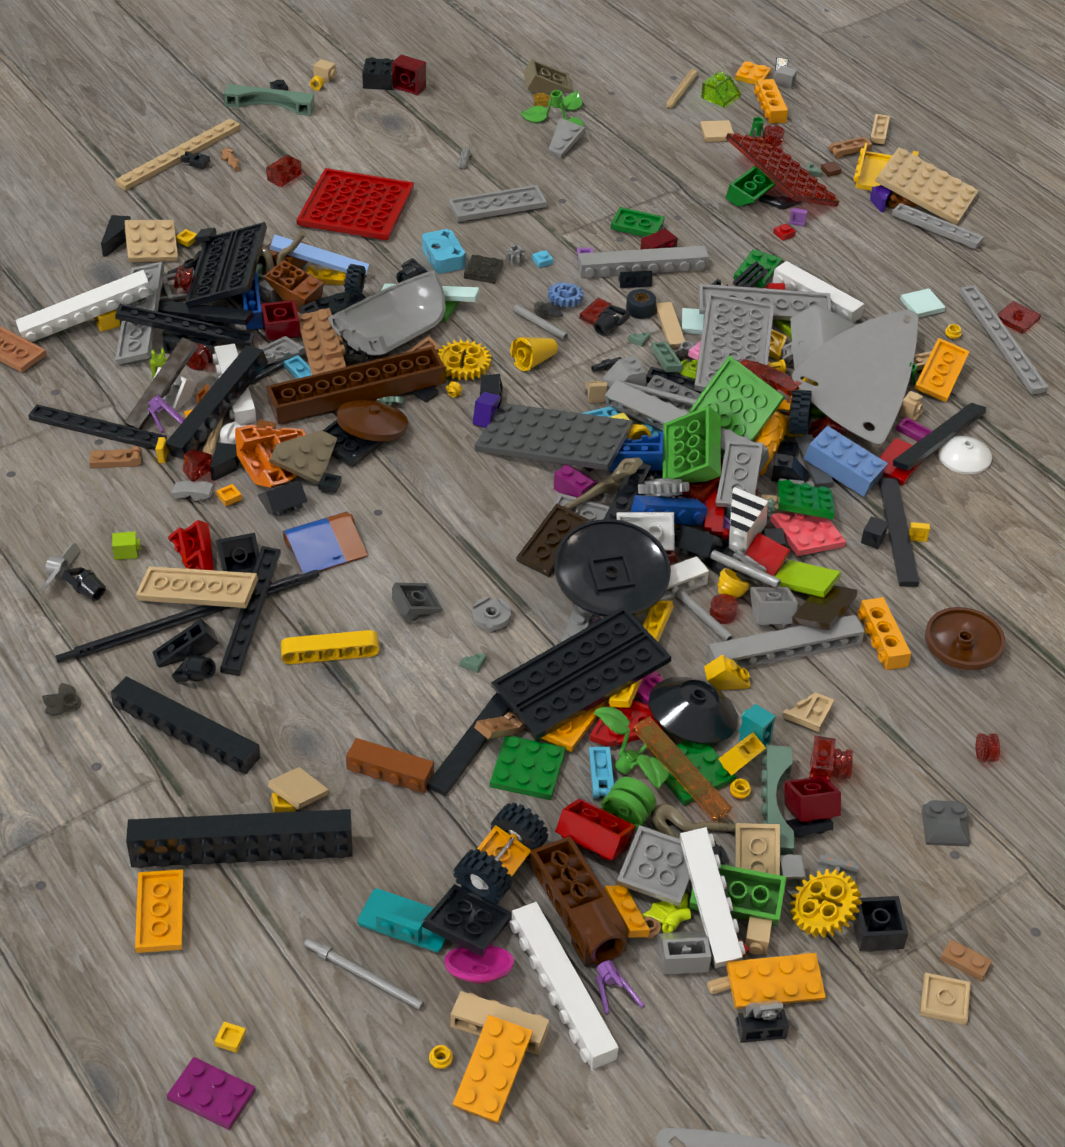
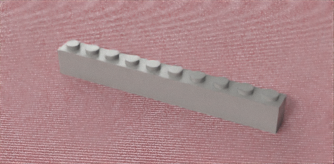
[604,380,769,471]

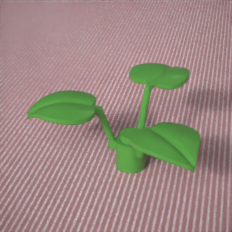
[520,90,584,127]
[593,707,671,789]

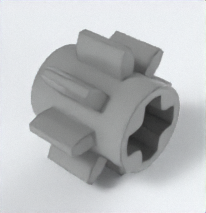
[506,245,525,265]

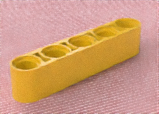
[280,630,380,664]

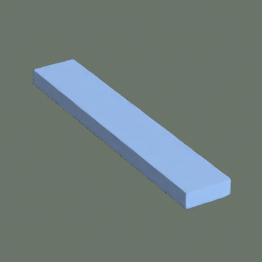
[270,235,369,275]

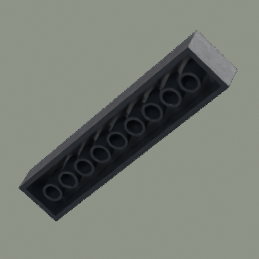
[126,809,353,868]

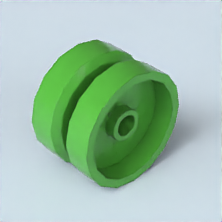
[601,777,656,832]

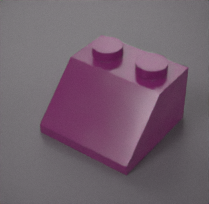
[553,464,599,501]

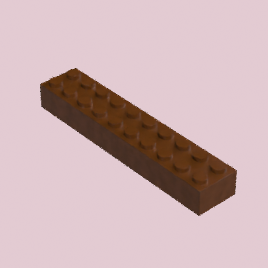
[266,346,446,424]

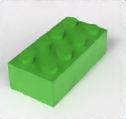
[689,864,786,927]

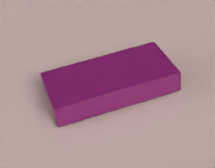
[896,417,932,442]

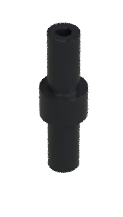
[591,357,622,372]

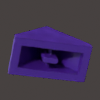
[870,185,893,212]
[473,392,501,428]

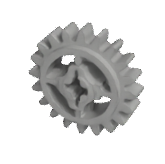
[638,478,689,497]

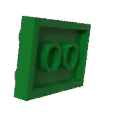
[610,207,665,237]
[733,249,782,288]

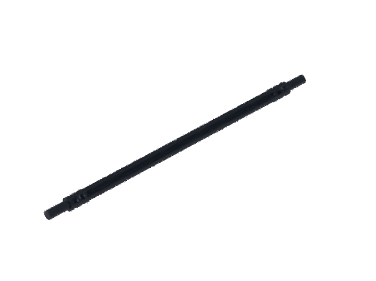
[55,569,319,663]

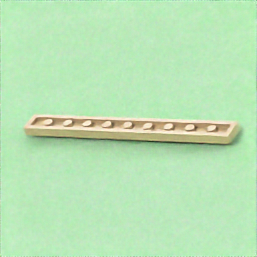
[115,119,241,191]

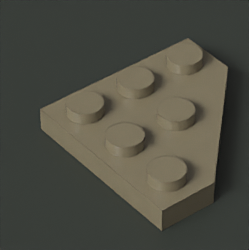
[269,430,337,485]

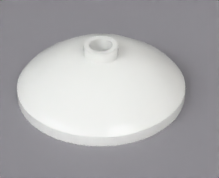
[938,436,992,474]

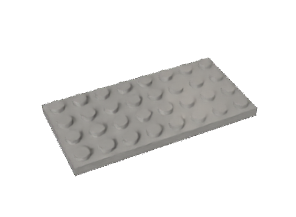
[694,293,774,392]

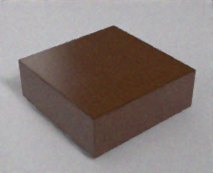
[821,161,842,177]

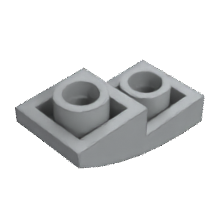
[171,481,214,501]
[745,1000,783,1020]

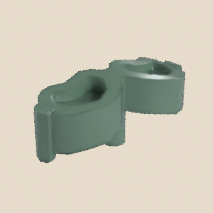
[376,396,404,406]

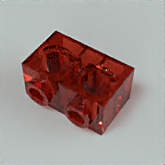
[266,154,302,187]

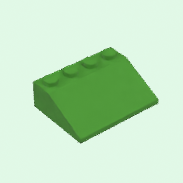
[663,406,721,483]

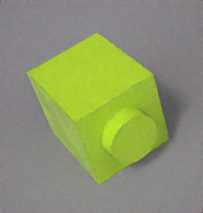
[112,531,141,560]

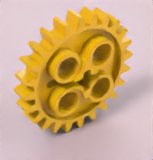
[438,339,491,381]
[790,869,862,938]

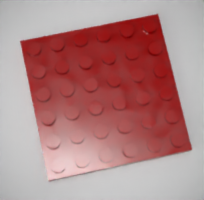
[296,168,414,240]

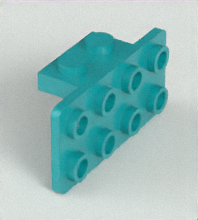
[357,888,446,952]

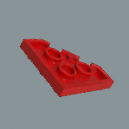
[590,700,665,747]

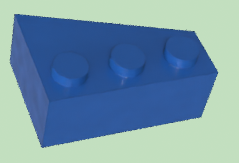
[609,431,663,471]

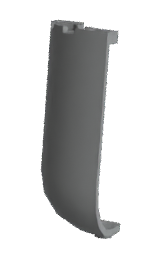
[328,270,445,355]

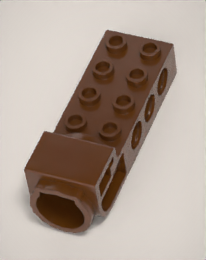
[530,836,627,966]

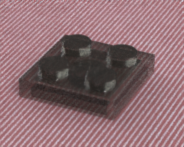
[464,255,504,284]

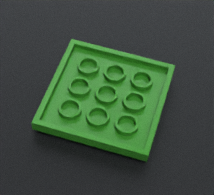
[688,355,786,442]

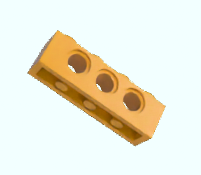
[754,79,788,124]
[858,597,911,670]

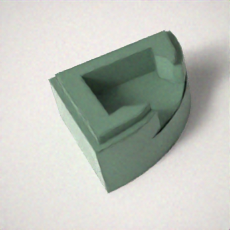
[805,163,821,177]
[628,332,651,347]
[460,653,487,673]

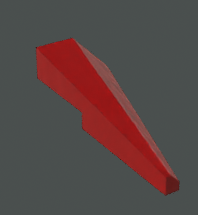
[168,520,214,571]

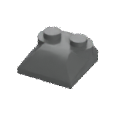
[392,583,443,621]
[921,800,970,847]

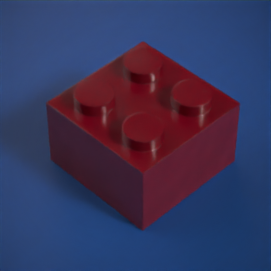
[392,54,426,96]
[261,300,301,341]
[784,776,841,823]

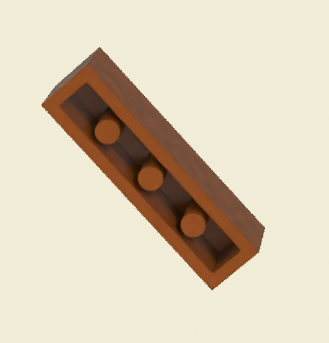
[346,738,434,793]

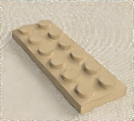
[136,566,258,608]

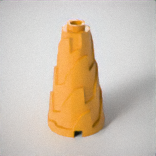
[753,411,788,476]

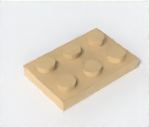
[735,823,780,875]

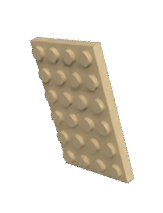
[875,147,979,225]

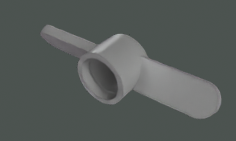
[40,543,79,591]

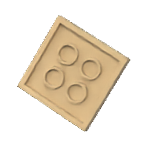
[125,220,178,262]

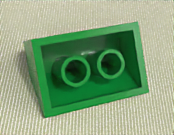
[725,165,780,206]

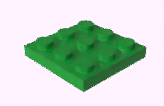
[777,480,835,519]
[490,736,566,800]
[650,741,736,806]

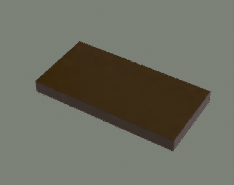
[516,503,588,577]
[792,585,857,630]

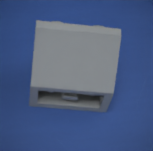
[657,931,711,975]

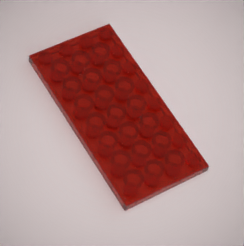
[725,132,840,207]

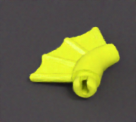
[642,893,691,933]

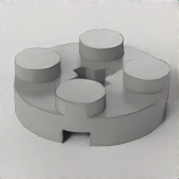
[472,597,511,633]

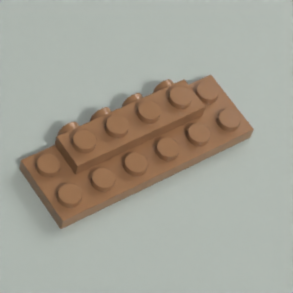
[298,308,346,375]

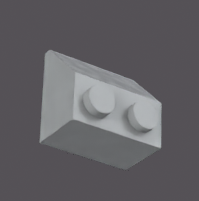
[602,357,646,389]
[750,587,798,626]

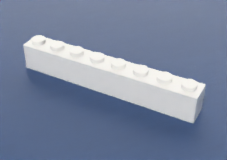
[16,270,154,342]
[509,902,619,1070]

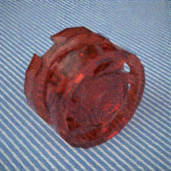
[763,125,785,146]
[174,265,193,291]
[186,343,211,371]
[709,594,738,624]
[975,733,1000,762]
[832,748,853,779]

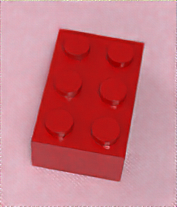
[555,798,636,860]

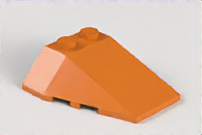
[235,425,306,488]

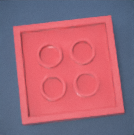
[770,511,846,556]

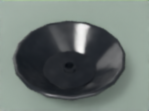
[648,677,738,744]

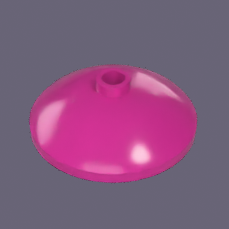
[444,945,514,984]

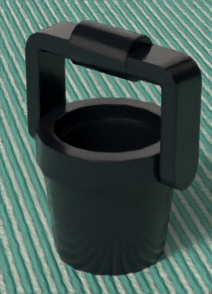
[396,258,428,283]
[593,305,630,336]
[62,567,106,601]
[172,655,216,682]

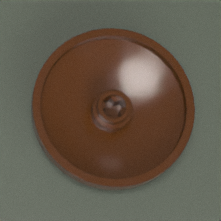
[336,399,408,441]
[925,607,1005,670]

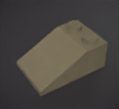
[523,59,573,94]

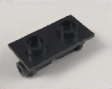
[618,270,652,288]

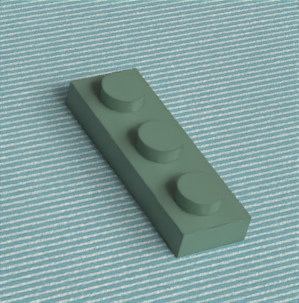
[650,342,683,373]

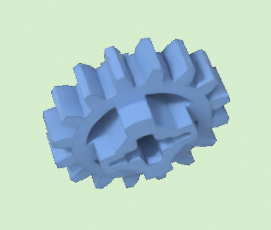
[548,281,584,308]

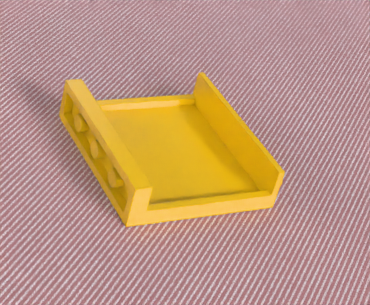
[853,143,919,195]

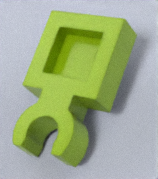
[150,349,168,377]

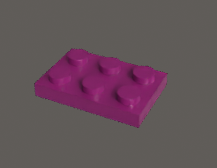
[167,1057,256,1131]

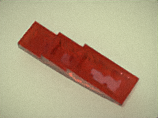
[740,359,802,397]

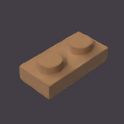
[940,939,992,981]

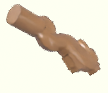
[221,147,240,172]

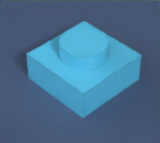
[532,250,554,268]

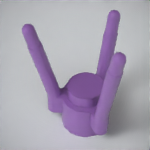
[148,394,185,433]
[596,961,644,1014]

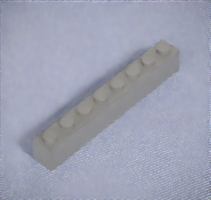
[578,246,709,278]
[707,615,865,669]

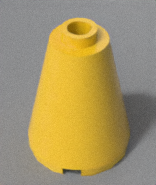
[510,337,558,371]

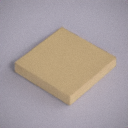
[700,120,735,142]
[268,767,329,809]
[919,972,971,1025]

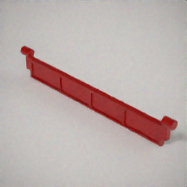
[704,458,730,540]

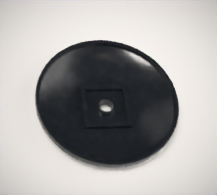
[554,519,671,617]

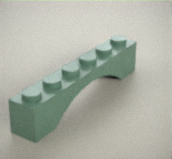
[224,84,315,116]
[761,745,794,855]

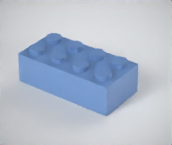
[804,426,888,497]

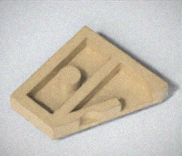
[782,692,834,732]

